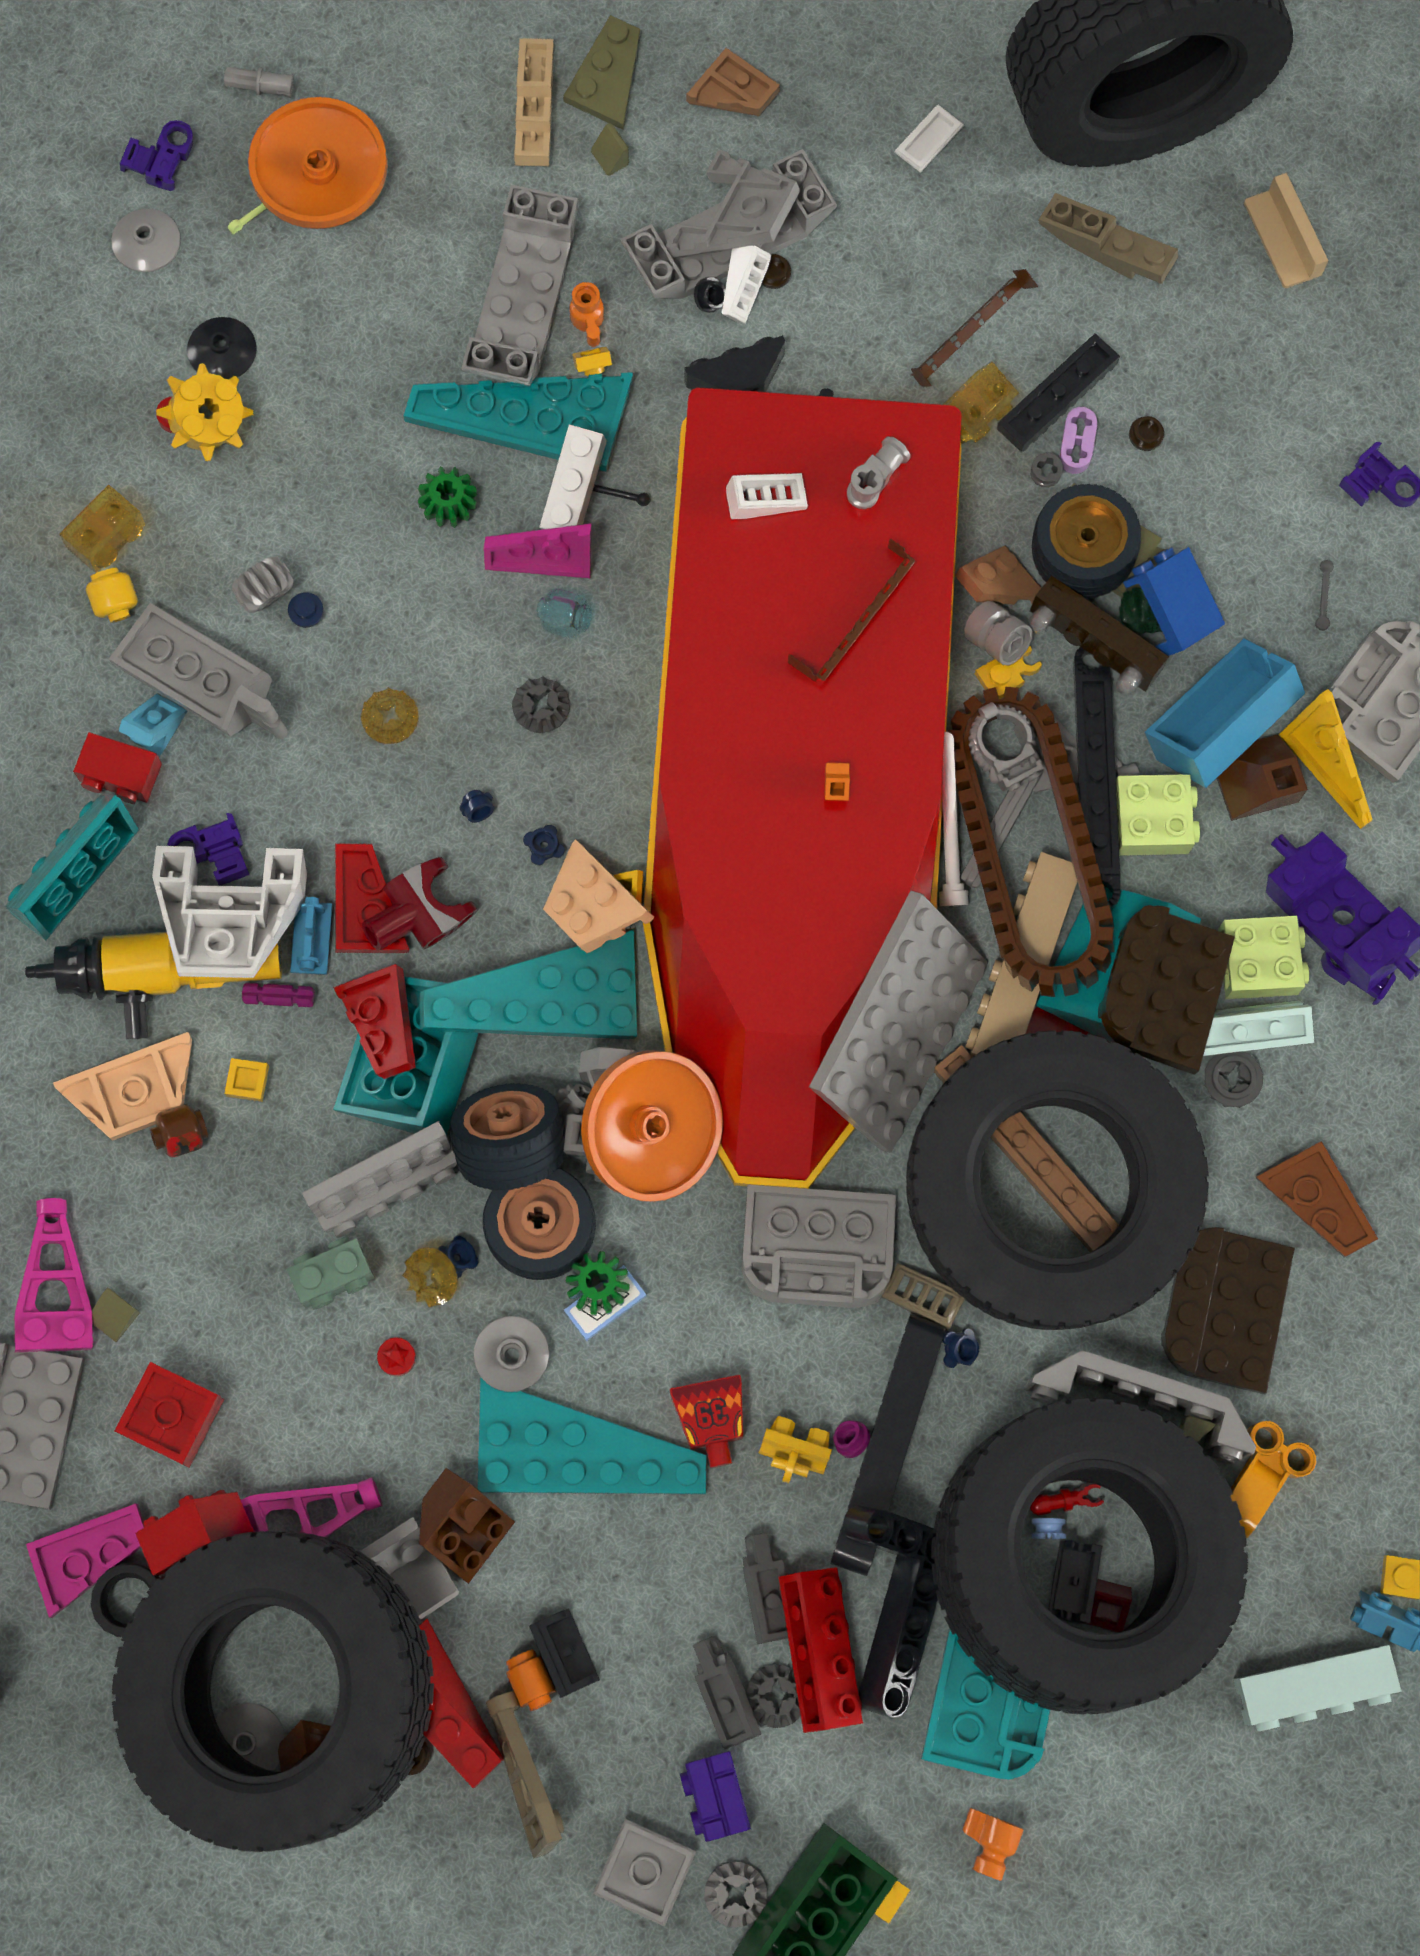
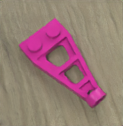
[14,1198,93,1353]
[241,1477,382,1537]

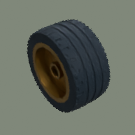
[1032,484,1141,599]

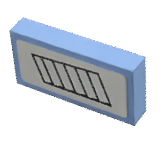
[564,1265,646,1341]

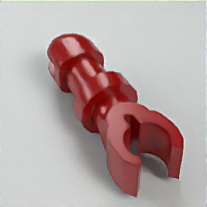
[1030,1482,1105,1515]

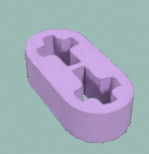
[1059,407,1097,474]

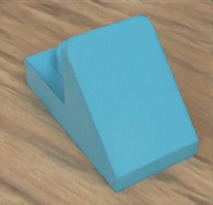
[119,694,187,756]

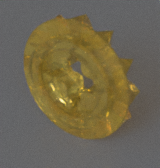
[360,687,418,744]
[402,1247,458,1307]

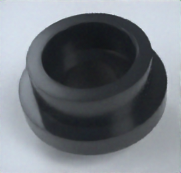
[694,277,726,312]

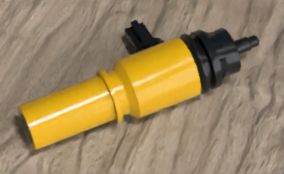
[25,932,282,1040]

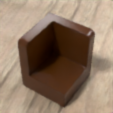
[278,1719,331,1772]

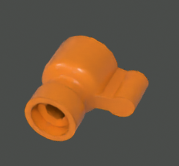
[570,282,604,347]
[962,1808,1024,1881]

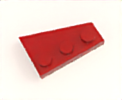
[335,843,409,953]
[333,964,416,1079]

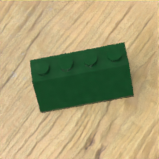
[732,1823,898,1956]

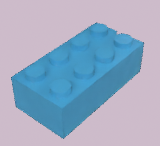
[1145,639,1305,788]

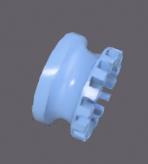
[1032,1518,1066,1539]

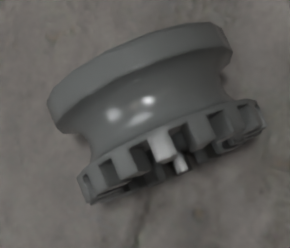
[1030,452,1063,488]

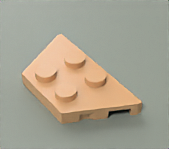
[543,839,654,953]
[53,1032,192,1141]

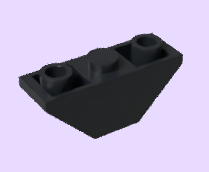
[684,335,785,392]

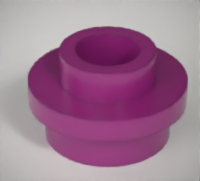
[833,1420,870,1458]

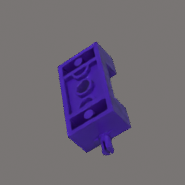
[1266,831,1420,993]

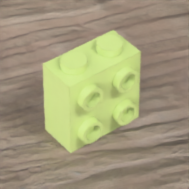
[1116,775,1200,855]
[1218,916,1309,999]

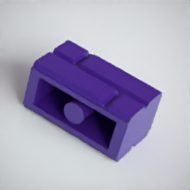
[679,1751,751,1842]

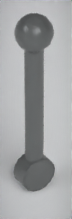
[1315,560,1334,631]

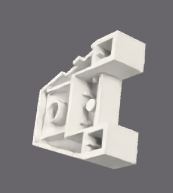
[152,846,307,978]

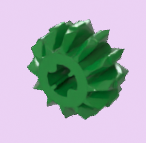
[418,466,477,528]
[566,1251,630,1316]

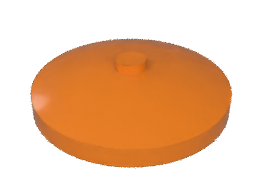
[248,97,387,229]
[581,1050,723,1202]

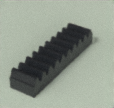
[997,333,1120,452]

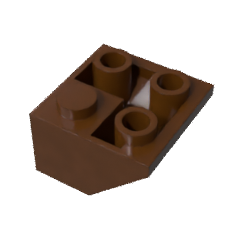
[1216,734,1308,821]
[419,1468,515,1584]

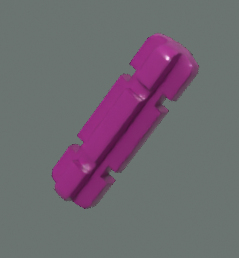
[242,983,315,1007]

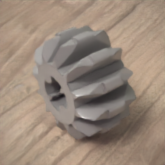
[232,556,294,613]

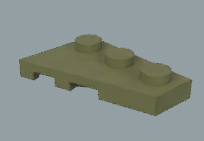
[563,15,640,130]

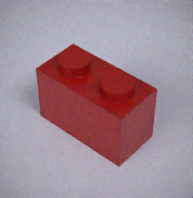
[73,732,162,804]

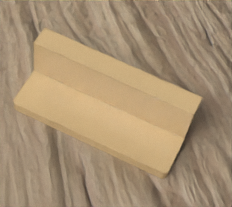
[1244,173,1328,288]

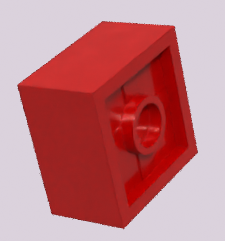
[114,1362,224,1468]
[135,1490,254,1576]

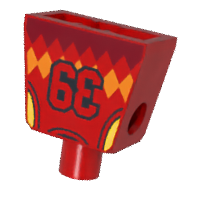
[670,1375,743,1468]

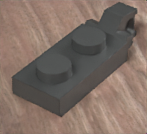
[743,1533,788,1644]
[693,1636,762,1749]

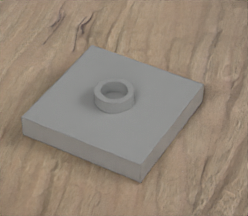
[593,1819,696,1927]

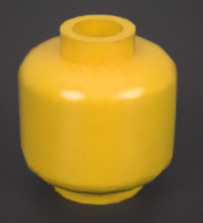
[86,567,138,623]

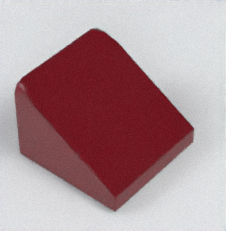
[1087,1579,1132,1632]

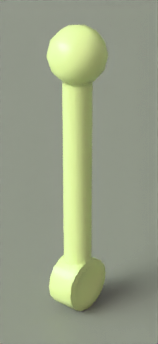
[228,203,267,234]

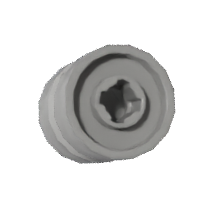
[964,601,1032,666]

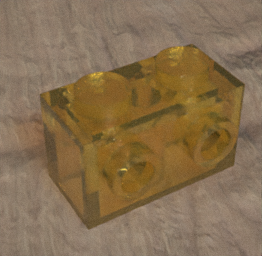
[942,361,1019,445]
[59,484,145,573]

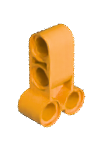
[1230,1421,1316,1539]

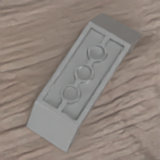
[621,149,837,299]
[461,184,579,386]
[1024,1350,1256,1464]

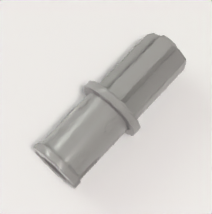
[224,67,293,98]

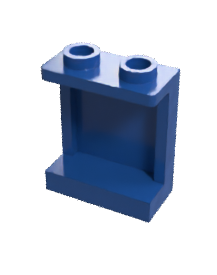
[1123,547,1225,656]

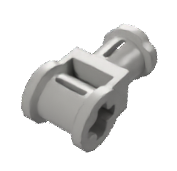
[847,436,911,509]

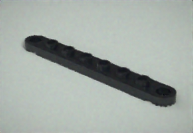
[1073,647,1121,911]

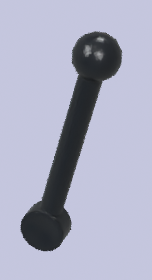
[593,484,650,506]

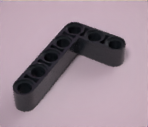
[843,1505,939,1718]

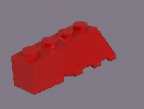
[419,1618,504,1789]

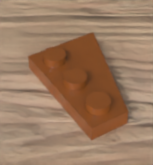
[1256,1141,1378,1258]

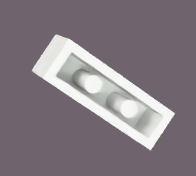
[539,424,607,530]

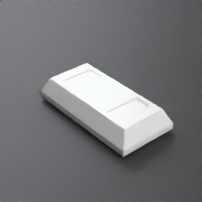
[894,105,964,173]

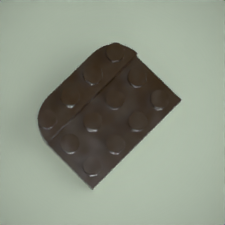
[1098,905,1235,1075]
[1161,1227,1295,1394]

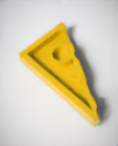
[1279,689,1373,829]

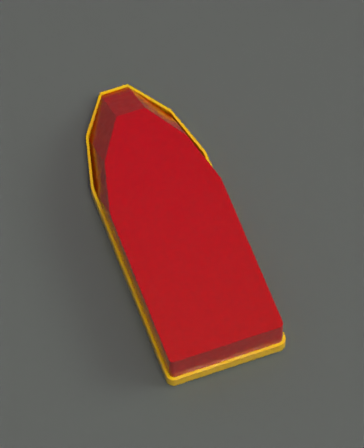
[643,388,962,1189]

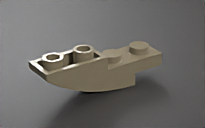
[1039,193,1178,284]

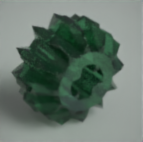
[1119,587,1162,635]

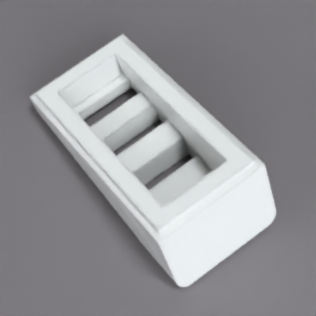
[722,246,771,323]
[726,473,808,519]

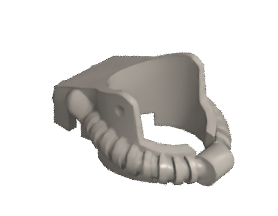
[968,702,1044,792]

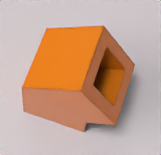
[824,763,850,801]

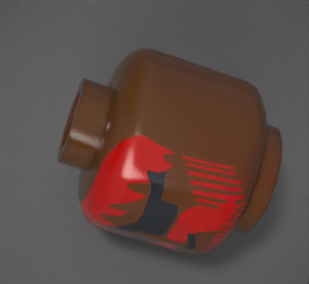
[150,1104,208,1158]

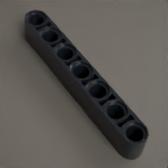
[830,1314,946,1576]

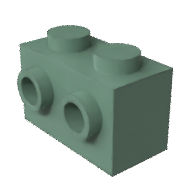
[287,1237,375,1310]

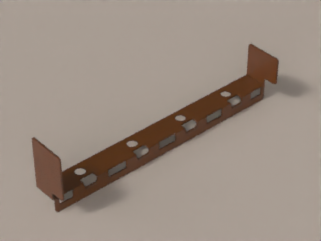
[911,269,1038,387]
[788,539,915,682]

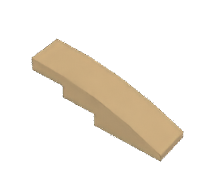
[514,38,554,166]

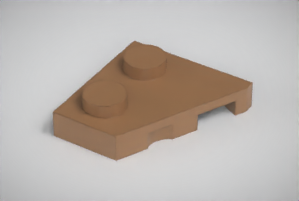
[686,48,780,116]
[954,546,1041,605]

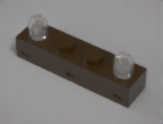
[1028,575,1169,695]

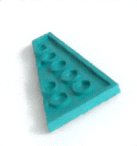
[420,930,637,1039]

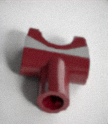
[362,857,478,951]

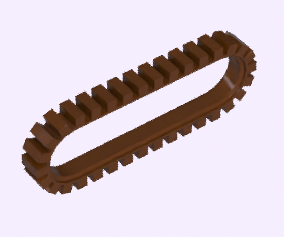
[948,687,1115,997]

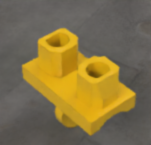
[758,1416,832,1484]

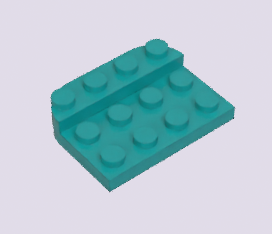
[921,1628,1050,1780]

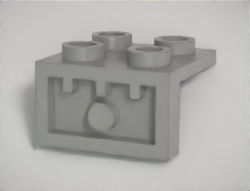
[360,1517,459,1620]

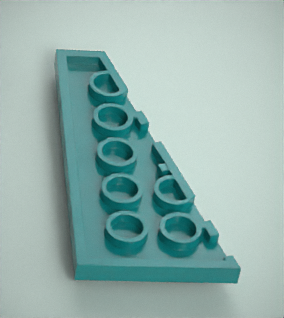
[403,372,634,472]
[478,1377,706,1494]

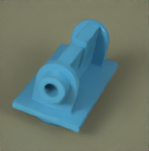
[290,897,333,975]
[1350,1590,1420,1652]

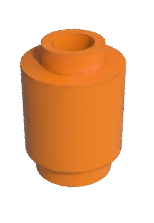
[506,1649,556,1711]

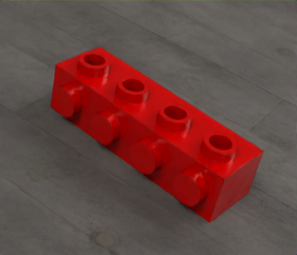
[778,1567,863,1733]

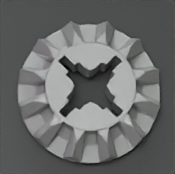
[705,1862,767,1927]

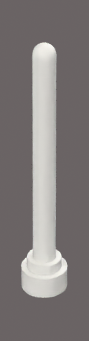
[939,732,969,906]

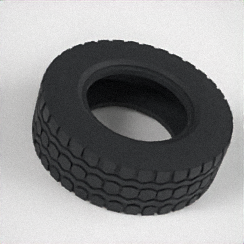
[1005,0,1293,167]
[906,1030,1209,1330]
[931,1398,1248,1715]
[112,1531,434,1852]

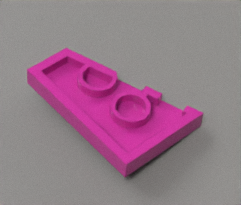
[484,524,591,578]
[26,1504,144,1618]

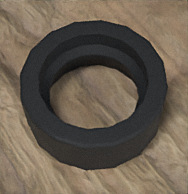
[90,1563,160,1637]

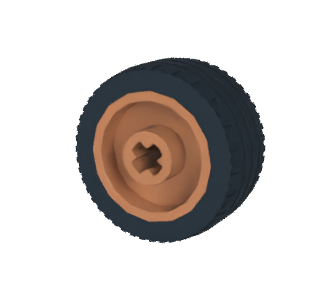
[450,1083,566,1191]
[483,1168,596,1280]

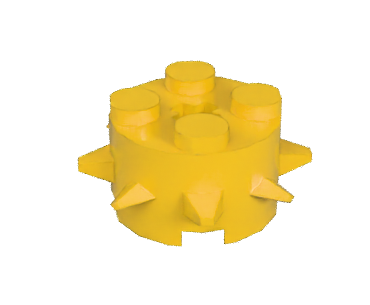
[156,364,253,461]

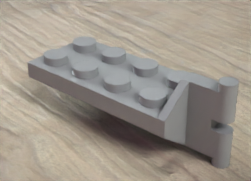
[109,603,288,739]

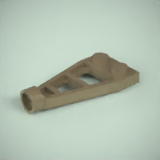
[486,1691,564,1859]

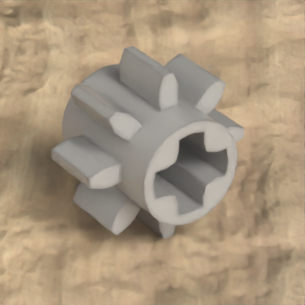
[555,1083,591,1129]

